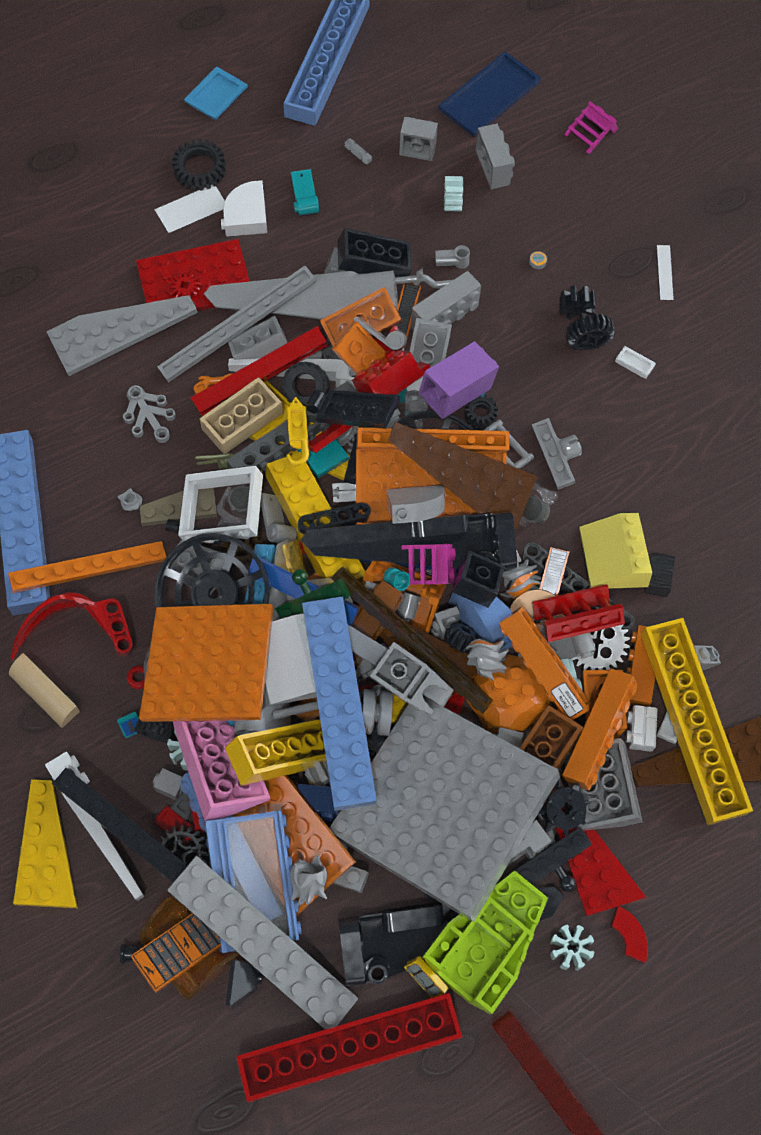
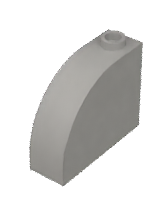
[386,485,445,524]

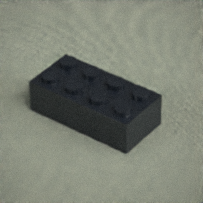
[337,228,412,277]

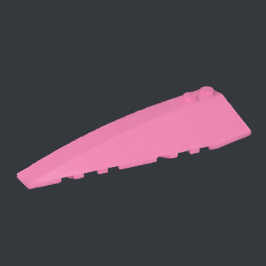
[173,721,270,821]

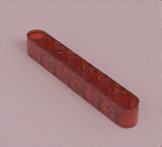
[492,1011,603,1135]

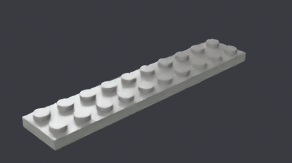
[167,856,358,1030]

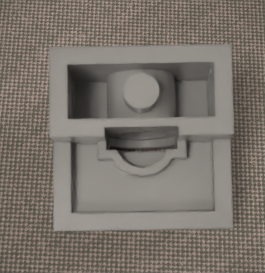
[508,820,551,865]

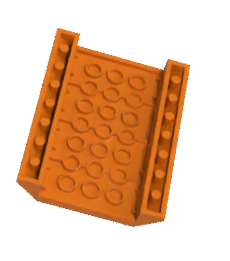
[355,428,509,525]

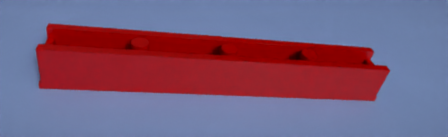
[190,326,327,416]

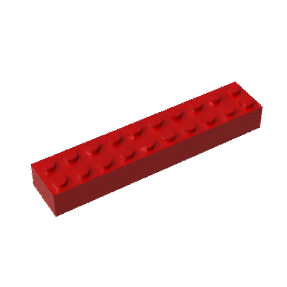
[236,993,462,1103]

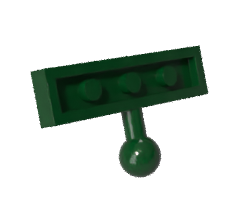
[275,569,351,619]

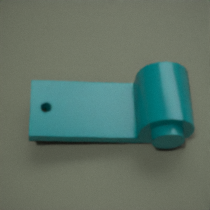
[291,169,319,216]

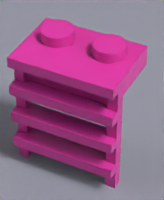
[564,101,618,154]
[402,544,456,585]

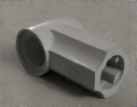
[435,245,470,269]

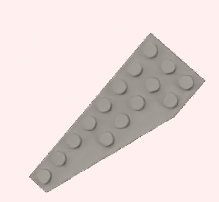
[47,296,198,376]

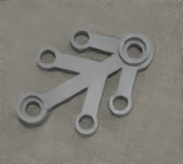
[123,385,176,443]

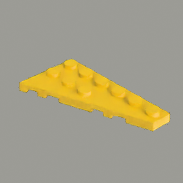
[13,780,78,908]

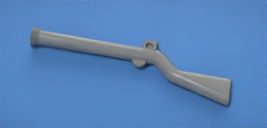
[395,268,453,289]

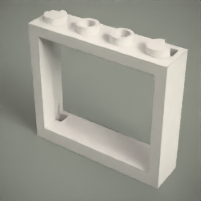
[178,466,263,543]

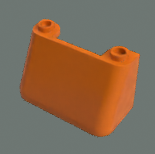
[356,561,446,634]

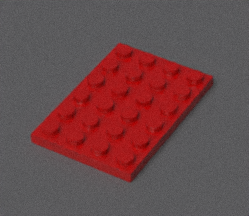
[136,239,250,311]

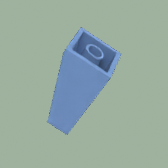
[448,592,512,650]

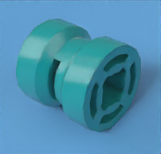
[383,567,410,591]

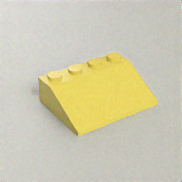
[579,513,652,589]

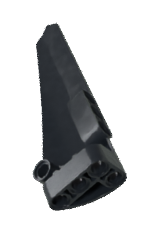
[301,512,517,569]

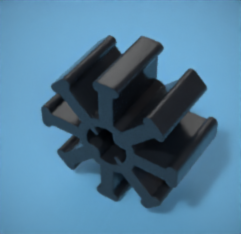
[560,285,596,320]

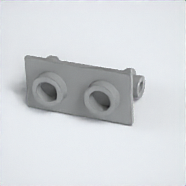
[332,483,356,502]

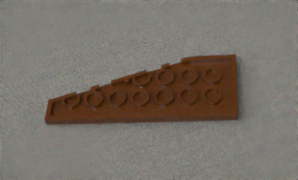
[388,422,537,529]
[631,716,761,788]

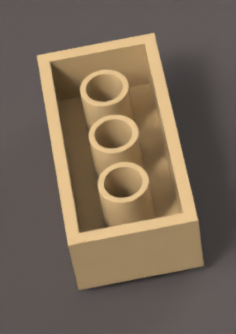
[200,377,283,454]

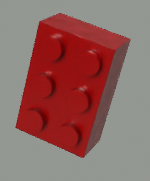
[352,349,421,394]

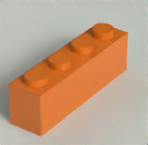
[625,625,655,707]

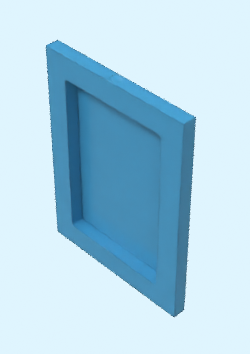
[184,66,248,120]

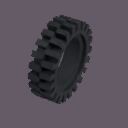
[172,139,226,191]

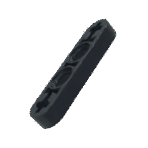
[298,503,371,534]

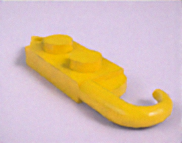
[286,397,309,466]

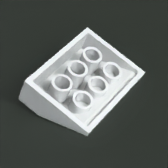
[265,614,317,706]

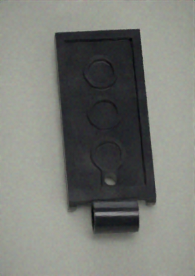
[306,390,399,429]

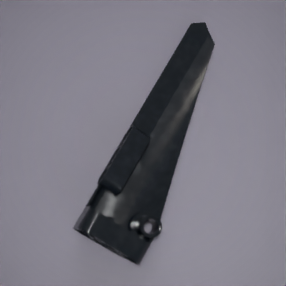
[338,886,563,987]

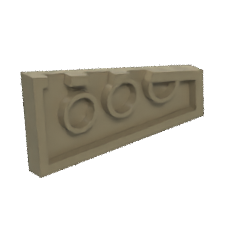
[140,488,217,526]

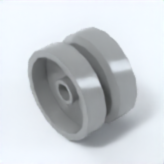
[360,689,393,736]

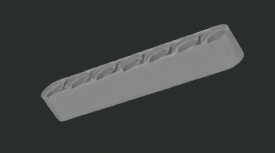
[347,624,454,707]

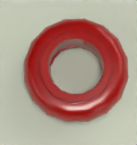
[127,666,147,689]

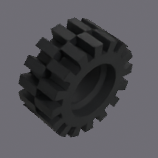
[464,394,498,430]
[134,718,174,743]

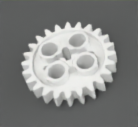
[571,624,630,670]

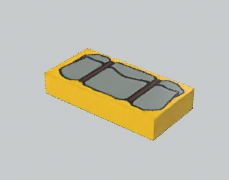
[404,956,448,998]

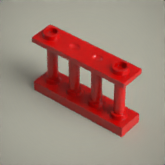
[532,584,625,642]

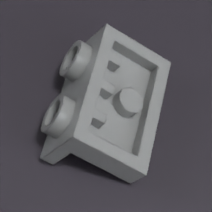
[431,606,460,642]

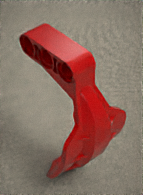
[10,593,132,661]

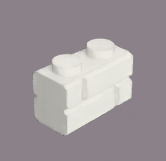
[625,705,657,752]

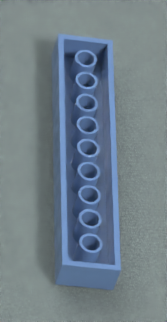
[284,0,370,126]
[0,430,50,615]
[302,597,377,811]

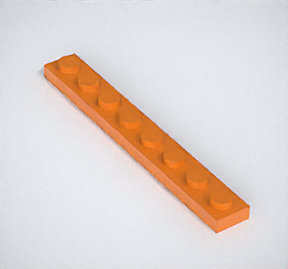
[8,541,166,593]

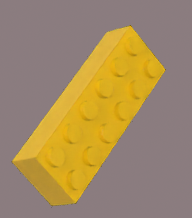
[225,719,326,786]

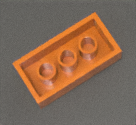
[320,287,403,346]

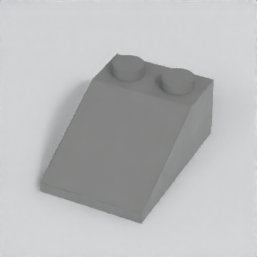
[228,316,288,360]
[410,318,452,367]
[170,540,225,596]

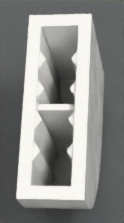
[221,181,267,236]

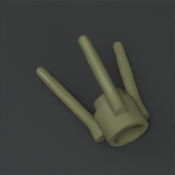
[195,453,233,470]

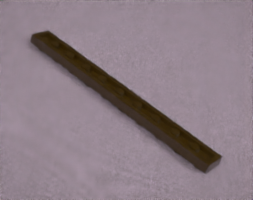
[331,566,493,714]

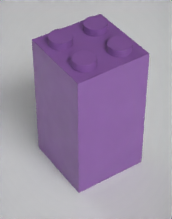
[418,341,499,419]

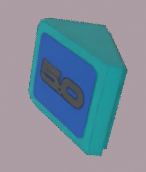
[117,712,139,738]

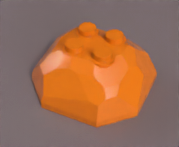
[466,654,552,734]

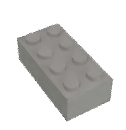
[411,271,481,331]

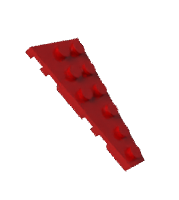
[555,807,646,917]

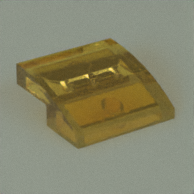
[281,539,309,575]

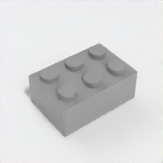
[476,124,515,189]

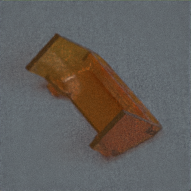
[139,895,239,1000]

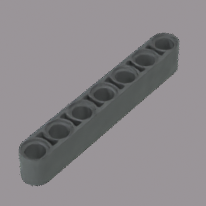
[522,542,634,635]

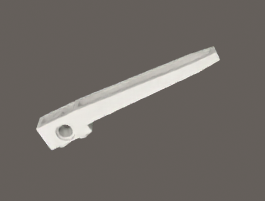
[228,358,356,389]
[45,751,144,901]

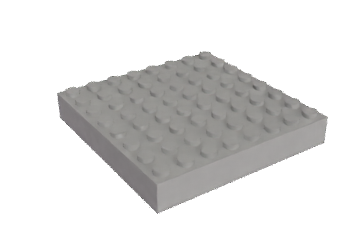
[329,696,560,922]

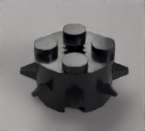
[538,778,590,836]

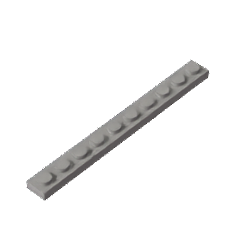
[158,266,316,383]

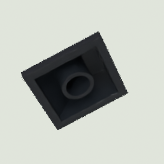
[226,960,263,1010]

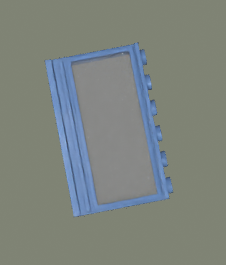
[203,810,301,953]

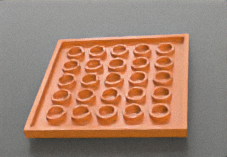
[139,604,274,722]

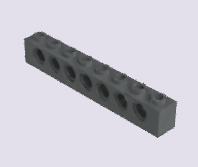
[226,381,356,472]

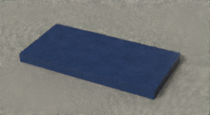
[438,51,541,138]

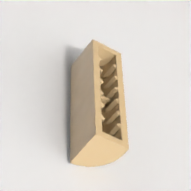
[9,653,80,728]

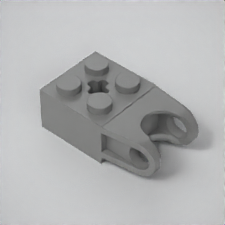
[370,642,450,715]

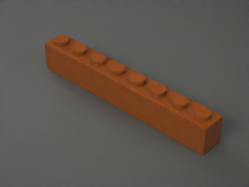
[295,580,405,722]

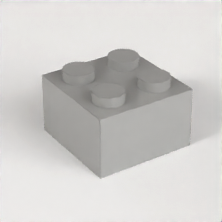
[399,117,438,161]

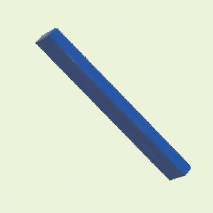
[249,557,360,626]

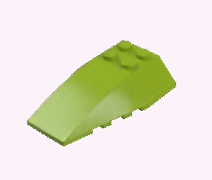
[423,871,548,1014]

